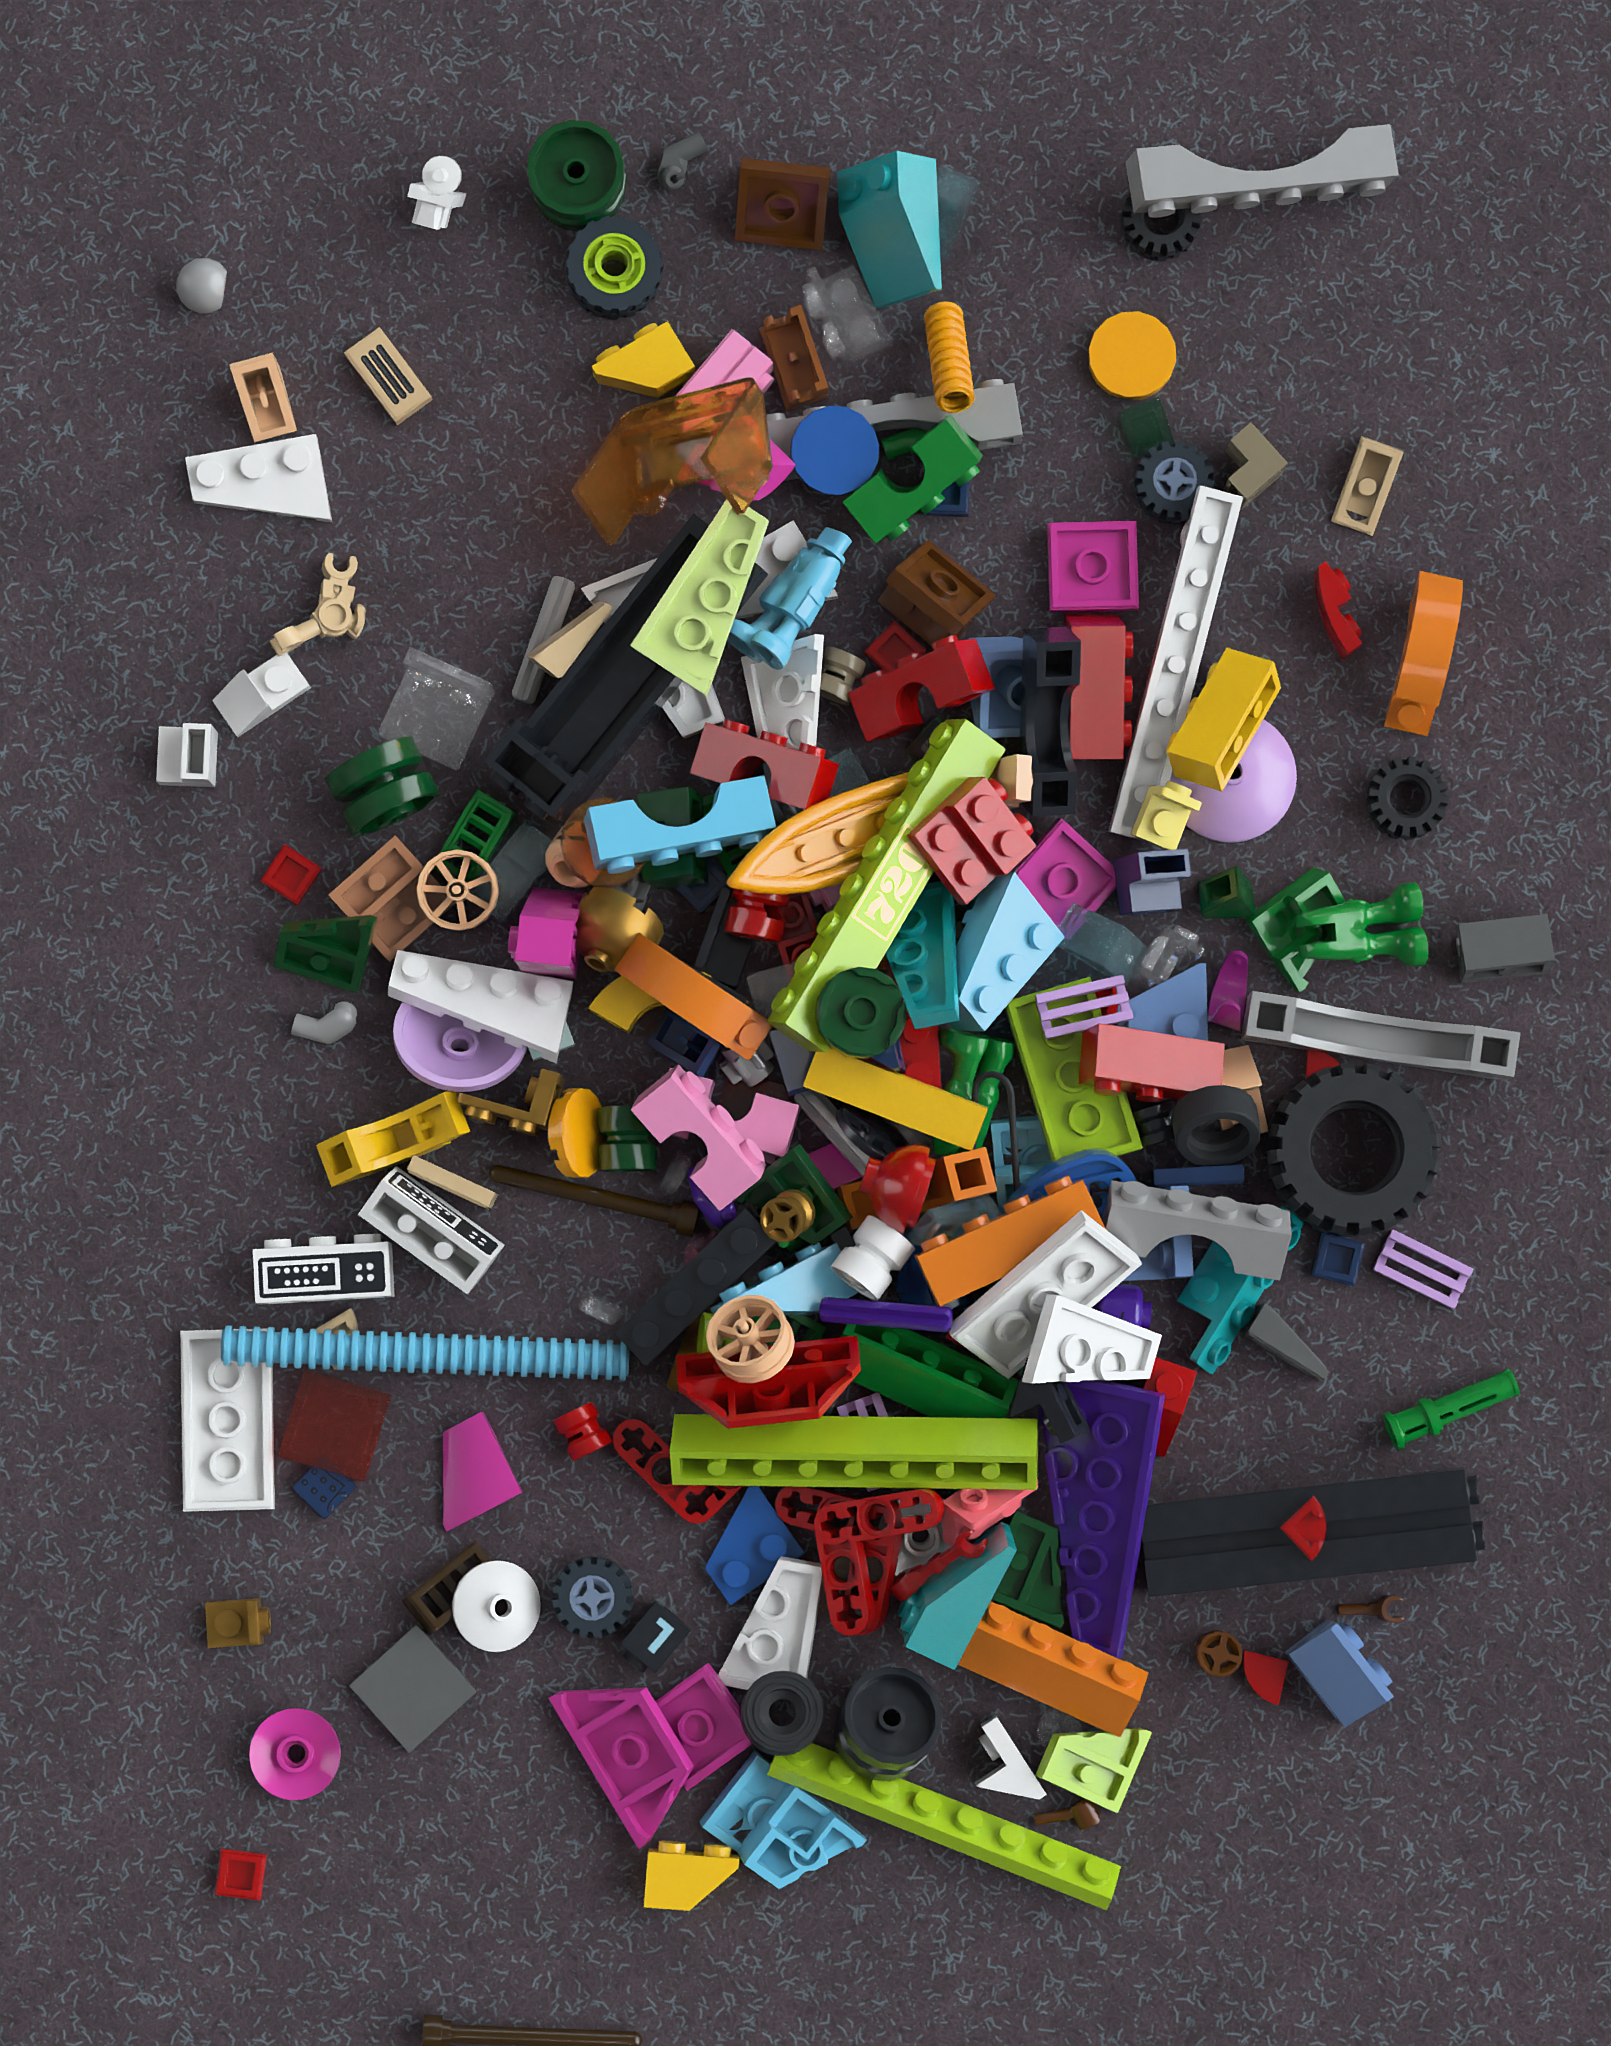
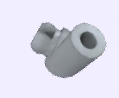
[291,1001,357,1044]

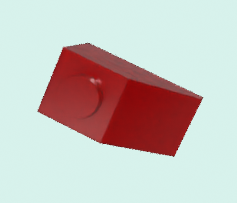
[1140,1357,1197,1457]

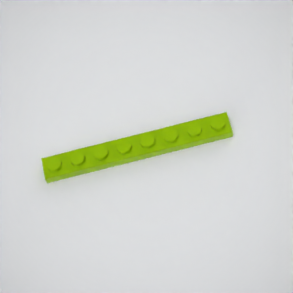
[767,1743,1121,1910]

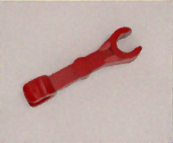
[890,1525,988,1601]

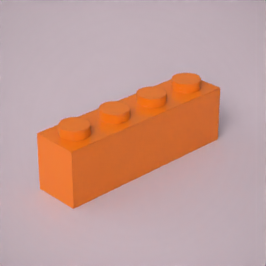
[914,1175,1105,1306]
[958,1601,1149,1737]

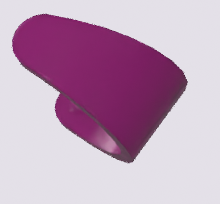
[1207,950,1248,1032]

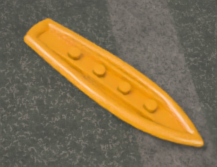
[727,772,909,895]

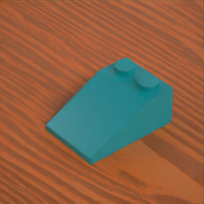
[837,151,942,308]
[897,1522,1017,1670]

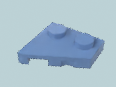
[1117,963,1208,1041]

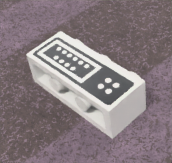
[358,1166,505,1294]
[253,1234,395,1305]

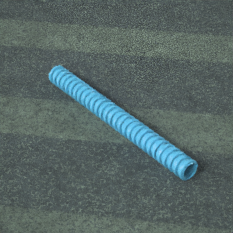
[221,1325,629,1381]

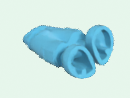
[727,527,852,670]

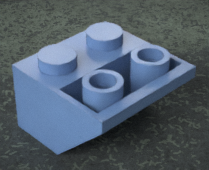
[1284,1619,1394,1727]

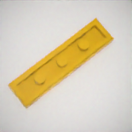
[803,1048,989,1150]

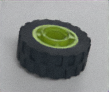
[566,216,663,320]

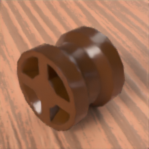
[1195,1630,1243,1677]

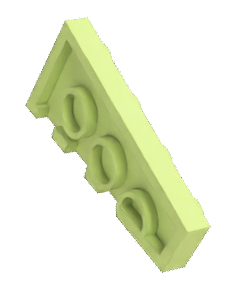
[630,495,769,696]

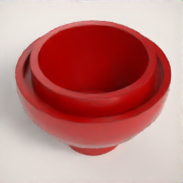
[859,1144,936,1234]

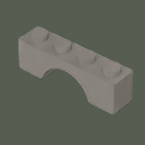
[1102,1180,1292,1281]

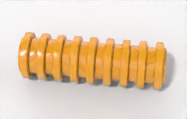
[924,301,975,413]

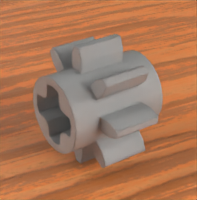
[719,1038,775,1087]

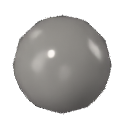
[176,258,227,314]

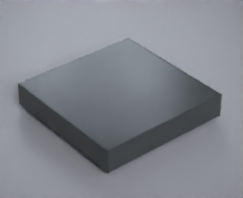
[349,1624,478,1753]

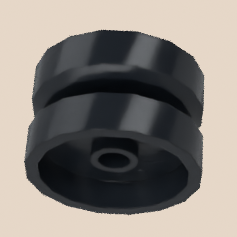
[833,1667,943,1782]

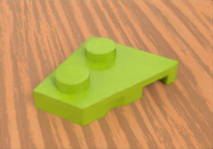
[1035,1727,1152,1813]

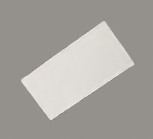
[949,1210,1142,1379]
[180,1328,275,1512]

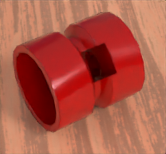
[724,888,790,943]

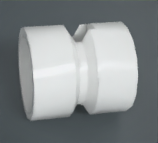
[830,1215,915,1301]

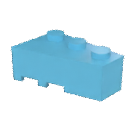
[949,872,1065,1031]

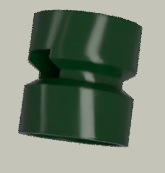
[597,1105,656,1172]

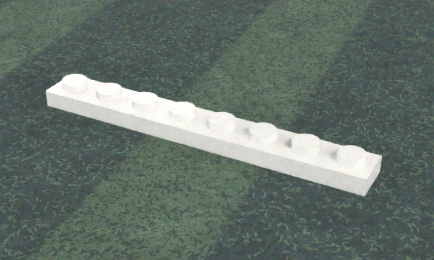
[1108,485,1243,841]

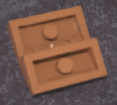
[329,835,456,962]

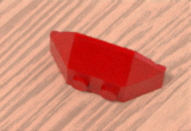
[676,1335,861,1429]

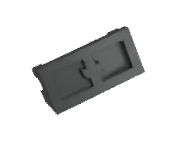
[1455,914,1555,983]

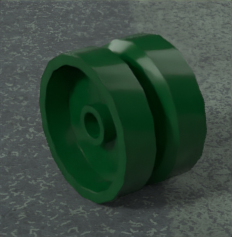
[527,120,627,231]
[325,736,440,837]

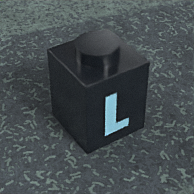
[621,1600,691,1673]

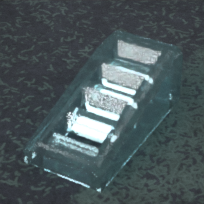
[907,1196,1003,1246]

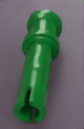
[1382,1369,1520,1451]

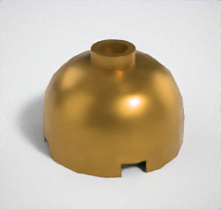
[574,887,664,972]

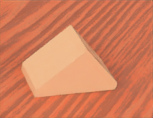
[230,353,297,442]

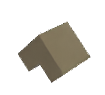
[1223,422,1288,510]

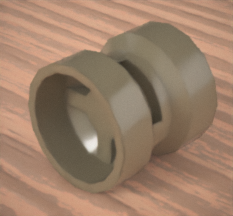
[820,646,866,705]

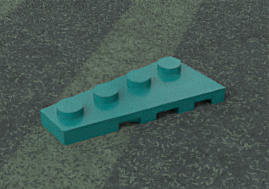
[885,881,959,1029]

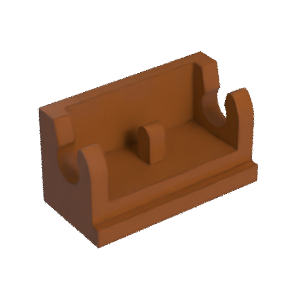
[759,305,828,411]

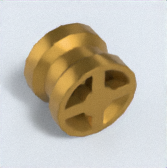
[760,1189,815,1242]

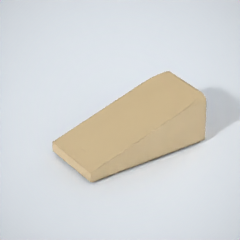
[1331,436,1404,536]
[526,601,612,678]

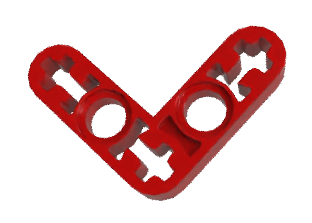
[613,1419,742,1524]
[775,1486,904,1635]
[814,1488,945,1636]

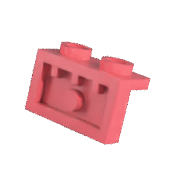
[942,1479,1038,1547]

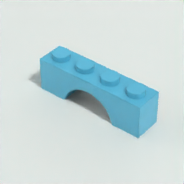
[584,776,776,874]

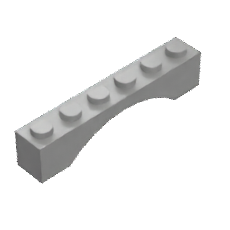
[1126,124,1399,218]
[755,379,1023,481]
[1241,991,1520,1081]

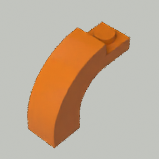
[1384,571,1463,736]
[614,933,773,1061]
[837,1147,997,1231]

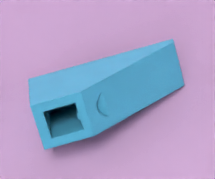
[710,1242,859,1315]

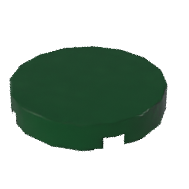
[815,967,907,1059]

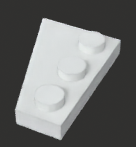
[741,634,824,786]
[718,1556,823,1690]

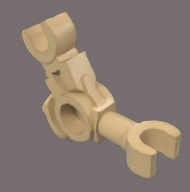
[270,553,366,657]

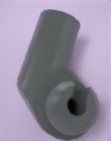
[656,132,708,190]

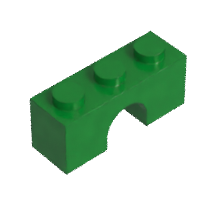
[843,414,983,544]

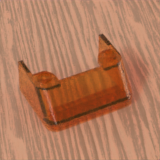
[571,377,773,546]

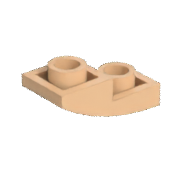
[989,754,1033,809]

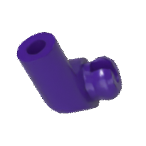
[687,1166,737,1227]

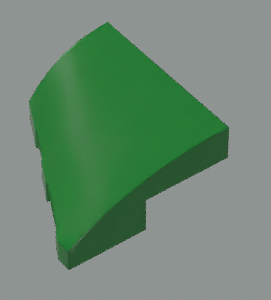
[1244,867,1345,992]

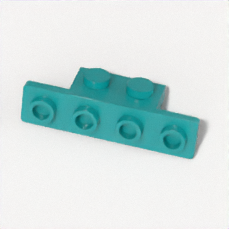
[1177,1206,1304,1374]

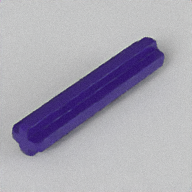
[819,1297,953,1332]

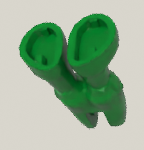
[1295,882,1428,967]
[933,1027,1016,1156]

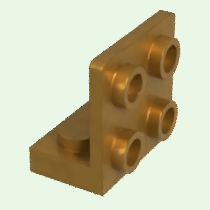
[457,1069,565,1137]

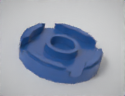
[790,406,879,495]

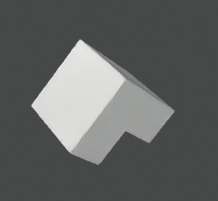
[156,723,218,787]

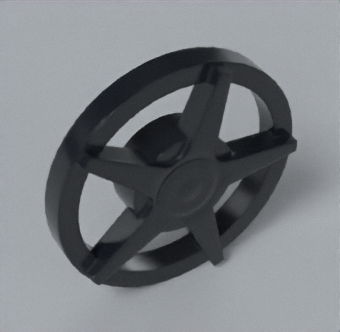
[836,1103,906,1161]

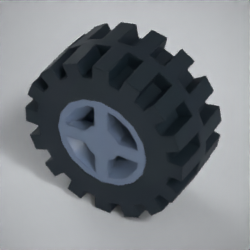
[1133,440,1215,525]
[552,1556,634,1639]

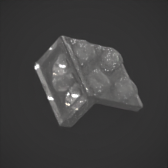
[802,265,892,369]
[378,647,495,770]

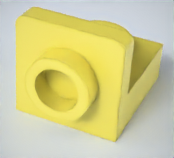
[1130,781,1202,850]

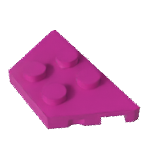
[548,1687,694,1849]

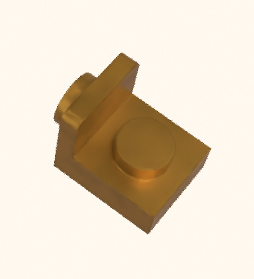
[205,1598,271,1648]

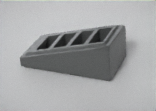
[1244,1303,1330,1381]

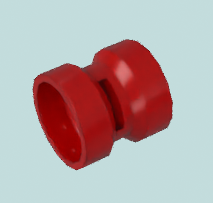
[553,1401,613,1462]

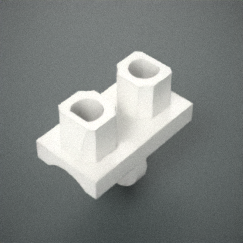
[407,156,466,230]

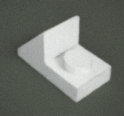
[212,653,311,737]
[974,1715,1047,1800]

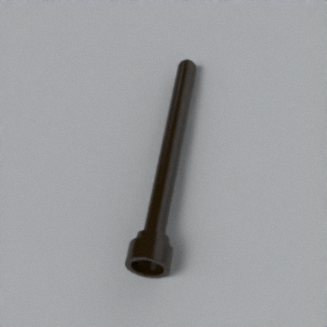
[489,1165,701,1238]
[422,2014,642,2046]

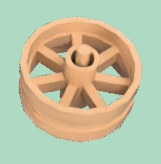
[417,850,499,931]
[706,1295,795,1383]

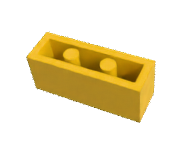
[1166,648,1281,792]

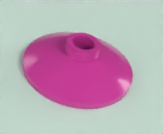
[249,1708,341,1800]

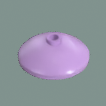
[1170,719,1297,843]
[393,1002,527,1092]

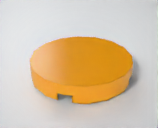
[1088,311,1176,400]
[548,1088,606,1178]

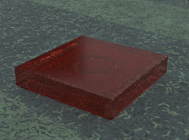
[278,1370,392,1482]

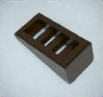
[402,1540,492,1635]

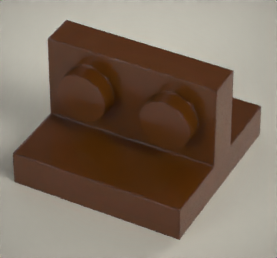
[735,158,831,250]
[877,540,997,645]

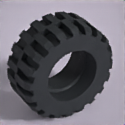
[1264,1063,1442,1237]

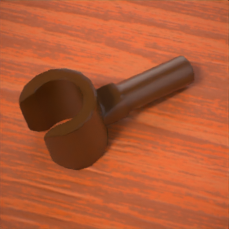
[1339,1595,1404,1623]
[1034,1799,1101,1830]

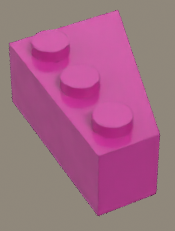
[508,887,585,980]

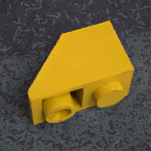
[591,321,695,398]
[644,1841,740,1911]

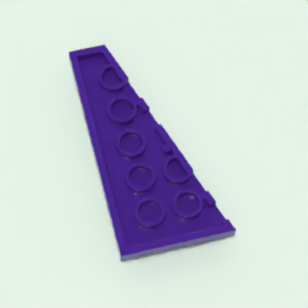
[1037,1380,1165,1659]

